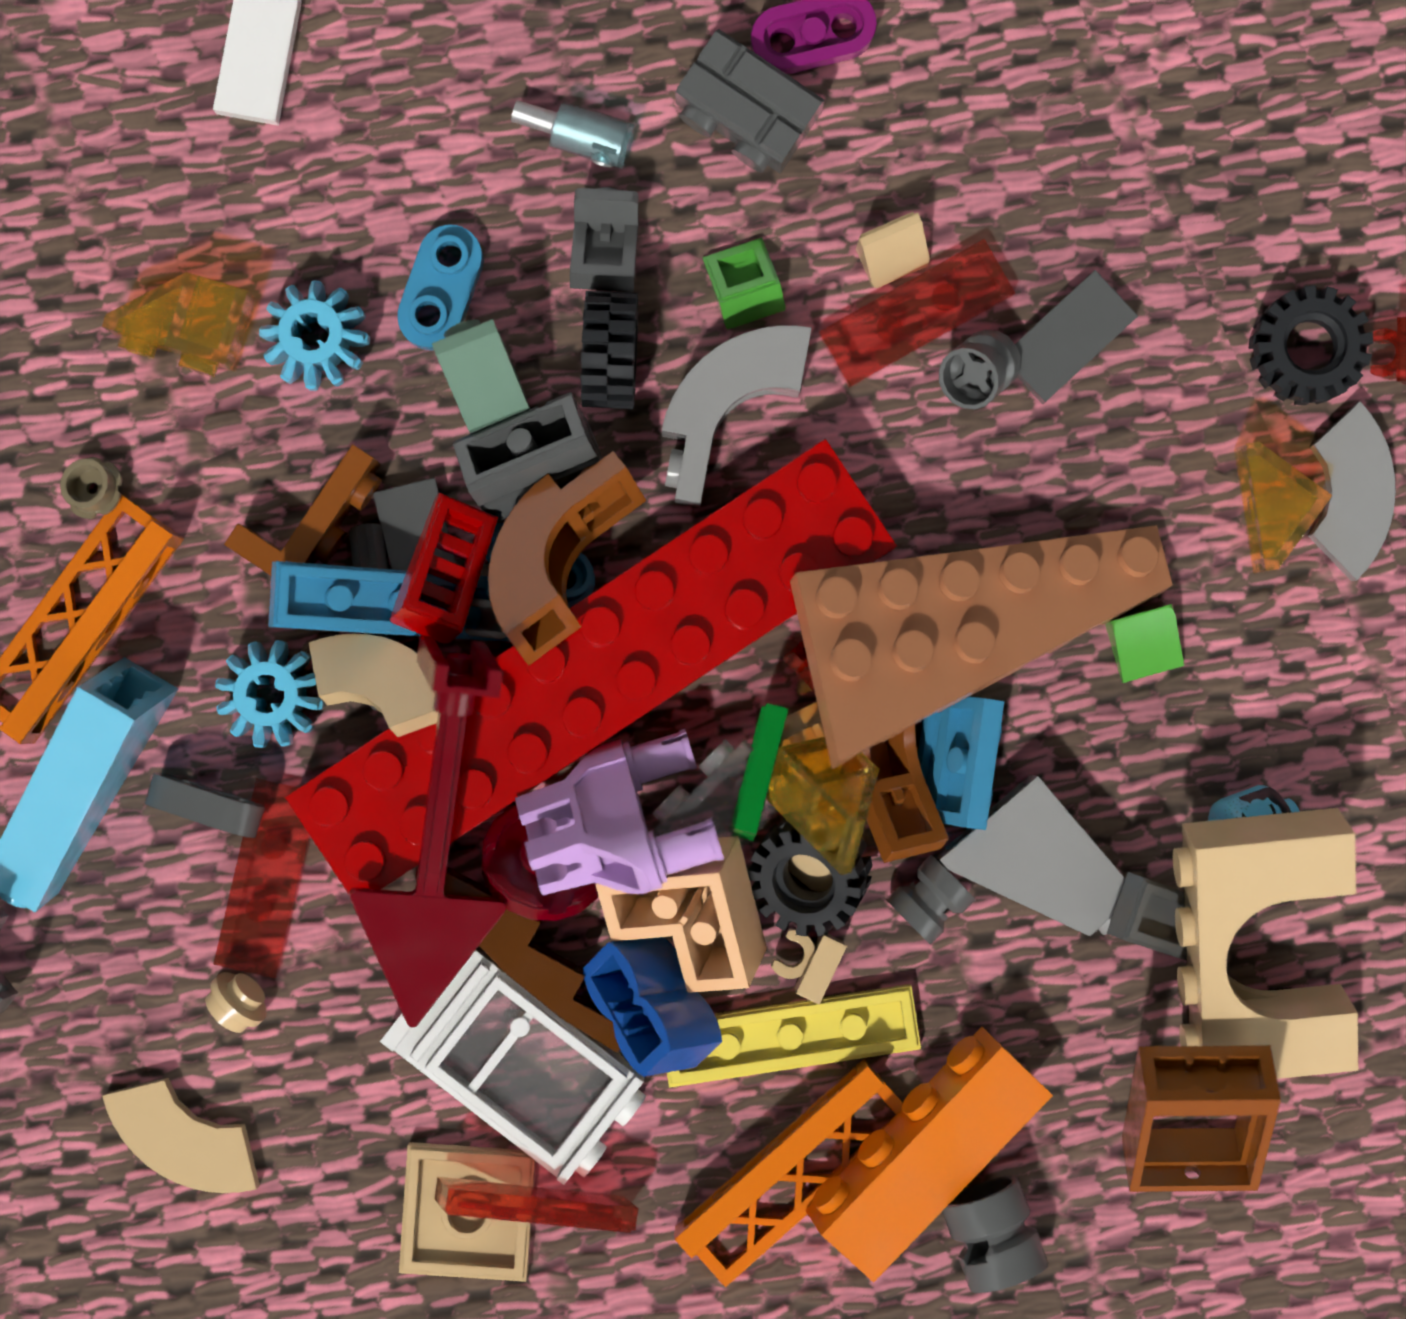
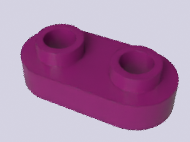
[751,0,877,75]

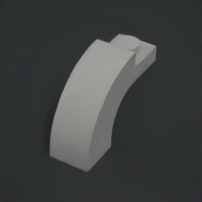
[662,326,812,508]

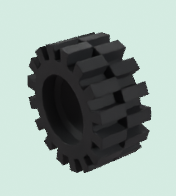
[1248,285,1374,406]
[581,291,638,409]
[748,810,873,937]

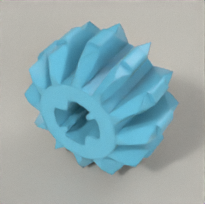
[259,280,370,391]
[215,640,325,748]

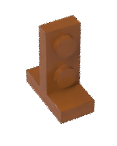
[224,444,382,576]

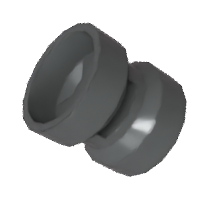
[939,329,1021,410]
[886,855,976,945]

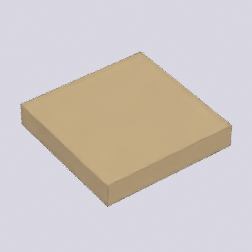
[399,1142,535,1282]

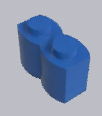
[583,937,722,1077]

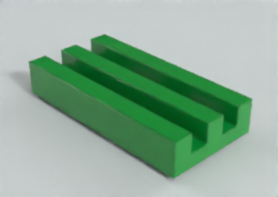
[729,703,788,842]

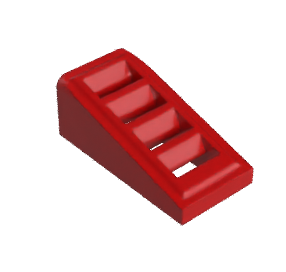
[390,493,498,643]

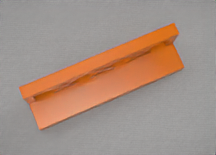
[0,494,184,744]
[674,1059,903,1288]

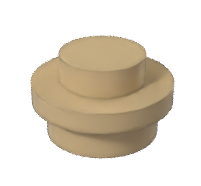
[205,972,267,1033]

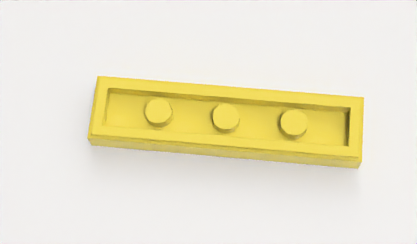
[667,984,921,1088]

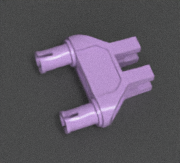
[515,729,724,895]

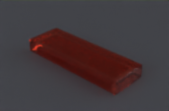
[818,239,1016,389]
[213,778,310,978]
[434,1177,639,1233]

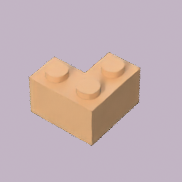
[596,836,767,993]

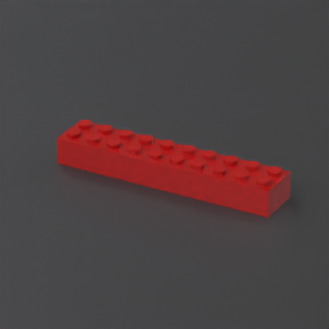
[285,439,897,894]

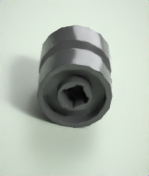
[942,1176,1048,1293]

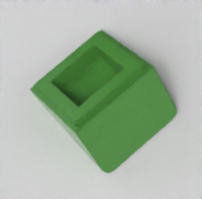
[702,237,786,329]
[1105,604,1184,683]

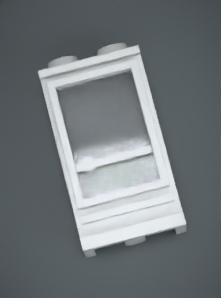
[380,946,646,1185]

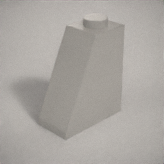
[934,775,1125,936]

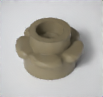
[60,457,123,519]

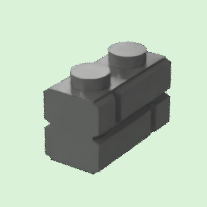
[675,29,825,174]
[453,392,602,522]

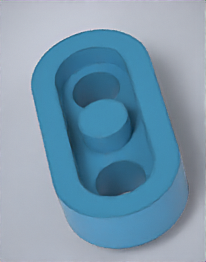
[397,225,484,350]

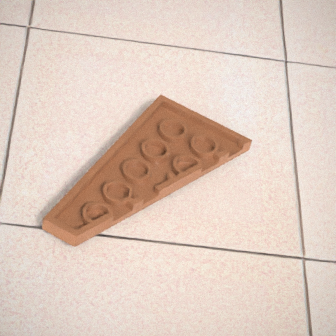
[790,525,1173,769]

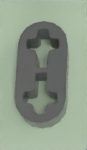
[144,772,265,838]

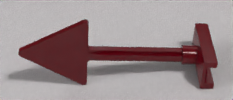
[349,635,506,1028]

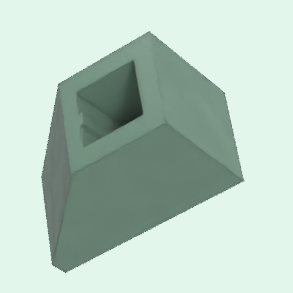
[431,319,531,434]

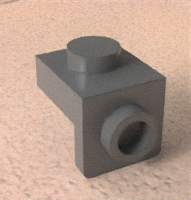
[570,187,639,292]

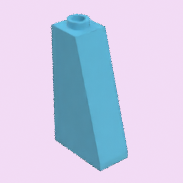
[0,657,178,912]

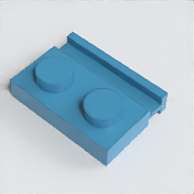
[917,697,1004,830]

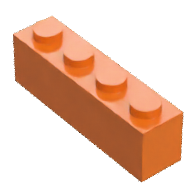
[805,1026,1053,1283]

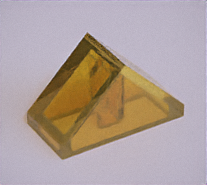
[1234,442,1332,574]

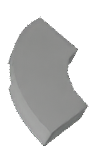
[1308,401,1396,582]

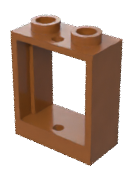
[1122,1045,1281,1192]

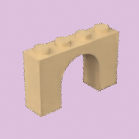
[1173,808,1358,1079]

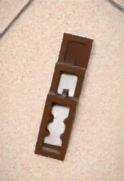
[443,866,620,1053]

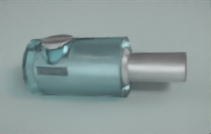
[511,100,636,170]

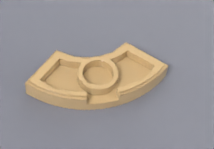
[308,634,438,737]
[102,1077,260,1193]

